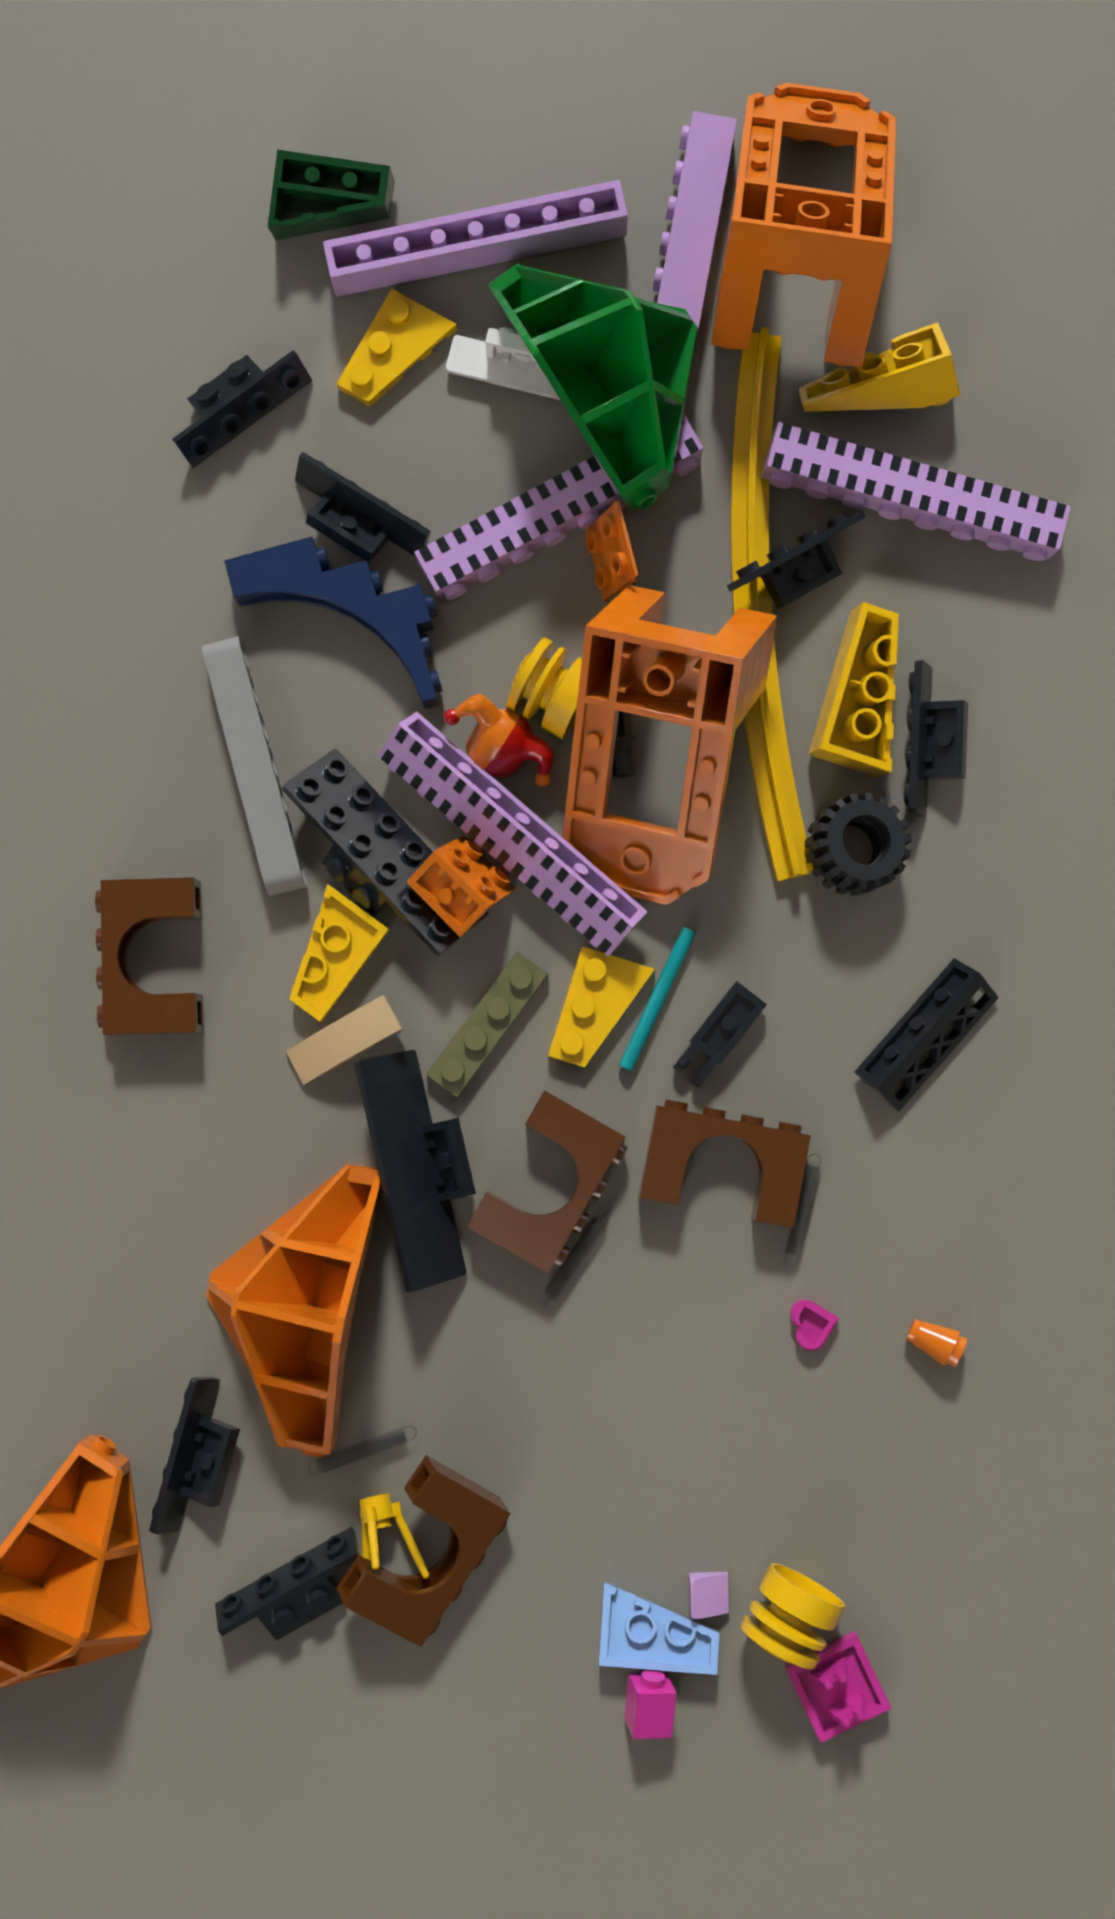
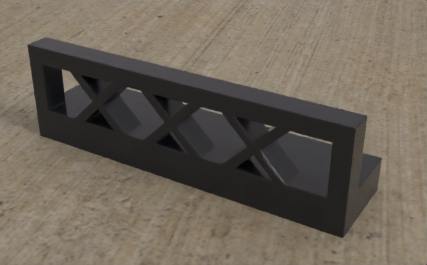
[854,958,999,1112]

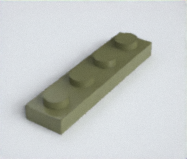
[426,951,548,1097]

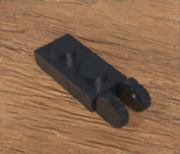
[672,981,767,1087]

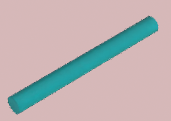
[619,927,696,1072]

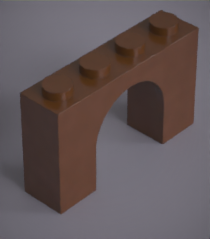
[95,877,203,1036]
[467,1090,628,1273]
[638,1099,811,1228]
[336,1455,511,1647]

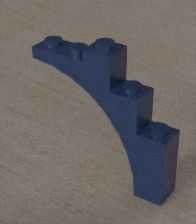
[224,536,443,709]

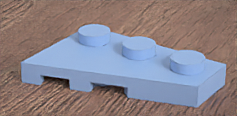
[598,1581,720,1675]

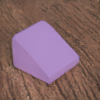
[689,1572,729,1619]

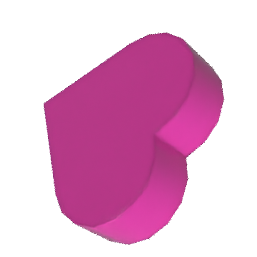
[790,1299,839,1351]

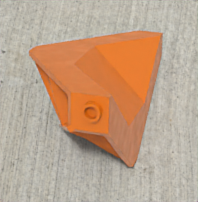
[206,1163,383,1457]
[0,1434,152,1688]

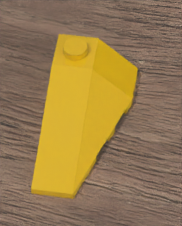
[798,322,961,412]

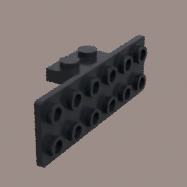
[282,749,489,956]
[354,1049,476,1292]

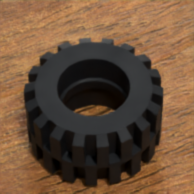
[805,793,912,896]

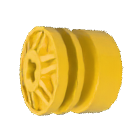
[506,637,582,740]
[740,1563,846,1670]

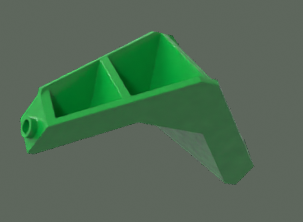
[488,263,698,513]

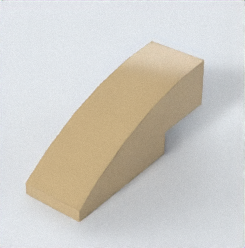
[286,995,404,1085]

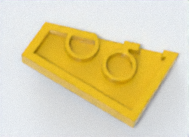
[336,289,457,407]
[289,884,390,1022]
[548,946,655,1068]

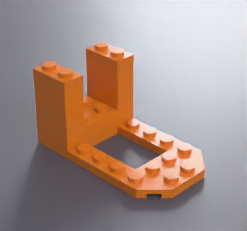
[711,83,896,367]
[562,585,777,905]

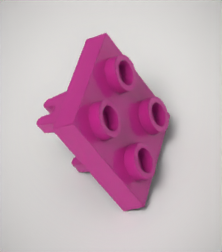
[784,1631,892,1743]

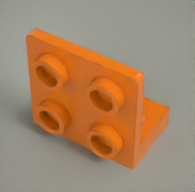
[406,836,515,937]

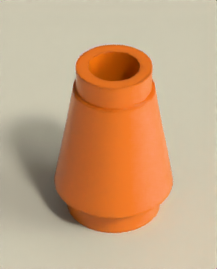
[906,1319,968,1367]

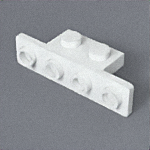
[446,327,560,400]

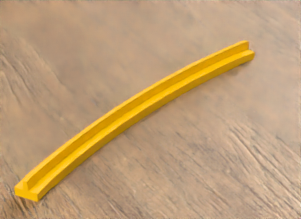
[730,327,814,882]

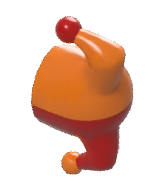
[443,693,554,787]

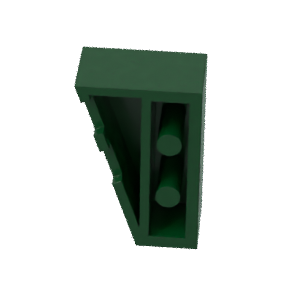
[267,149,395,240]

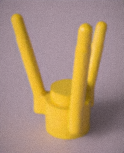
[359,1493,429,1579]

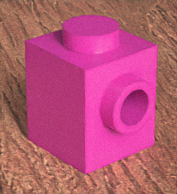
[624,1670,677,1739]

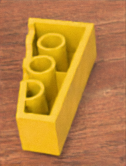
[808,602,899,778]

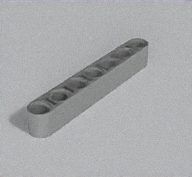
[202,636,307,897]

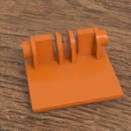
[585,501,638,602]

